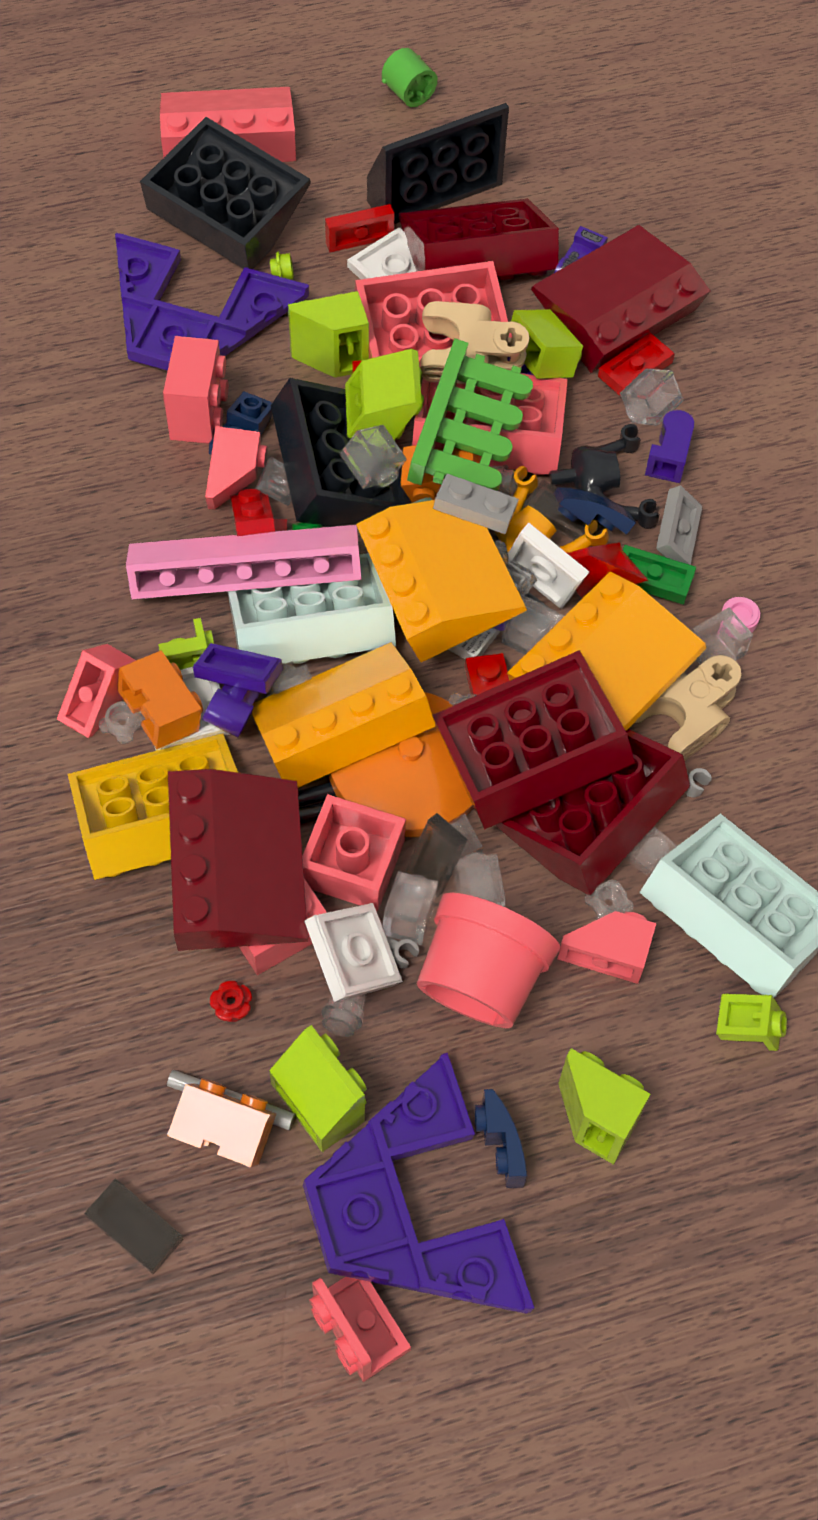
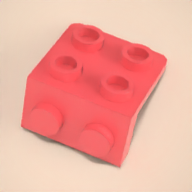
[309,1277,411,1382]

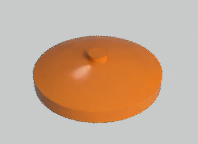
[329,692,474,837]

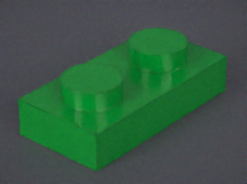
[623,545,697,605]

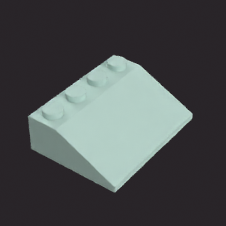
[227,553,396,664]
[640,813,818,998]

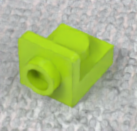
[158,618,214,670]
[716,994,787,1051]

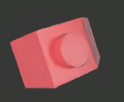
[205,426,267,510]
[57,644,136,738]
[557,911,656,984]

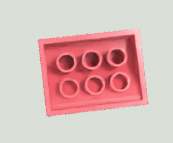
[160,87,296,162]
[355,261,512,362]
[412,373,568,475]

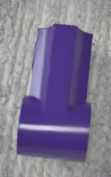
[202,684,260,738]

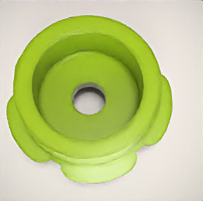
[270,251,294,280]

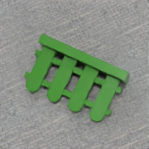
[407,338,533,491]

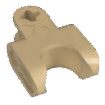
[419,301,529,384]
[635,655,742,761]

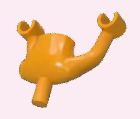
[494,466,609,568]

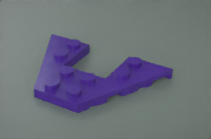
[115,233,309,371]
[303,1053,534,1314]

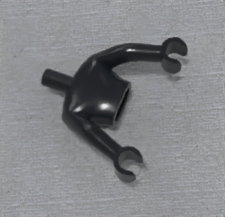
[549,424,659,529]

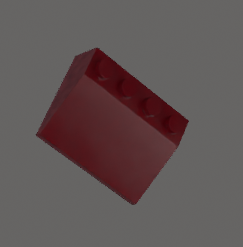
[399,198,559,280]
[531,225,710,373]
[432,650,635,830]
[495,729,690,896]
[168,769,308,951]

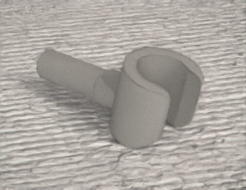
[685,768,712,798]
[384,932,419,968]

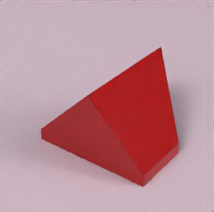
[567,542,649,598]

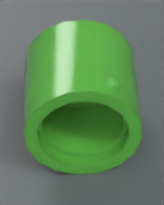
[382,48,438,107]

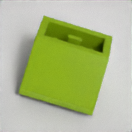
[288,291,369,378]
[345,349,424,451]
[269,1025,367,1153]
[558,1048,651,1165]

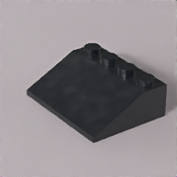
[367,103,509,224]
[140,117,311,269]
[271,378,411,527]

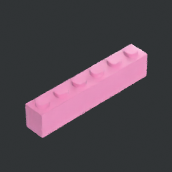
[126,525,361,599]

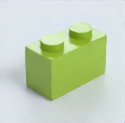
[511,309,583,379]

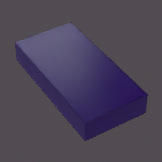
[193,643,283,694]

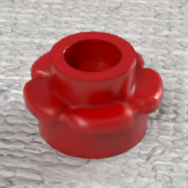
[210,981,252,1022]

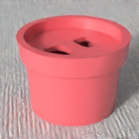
[417,893,560,1028]

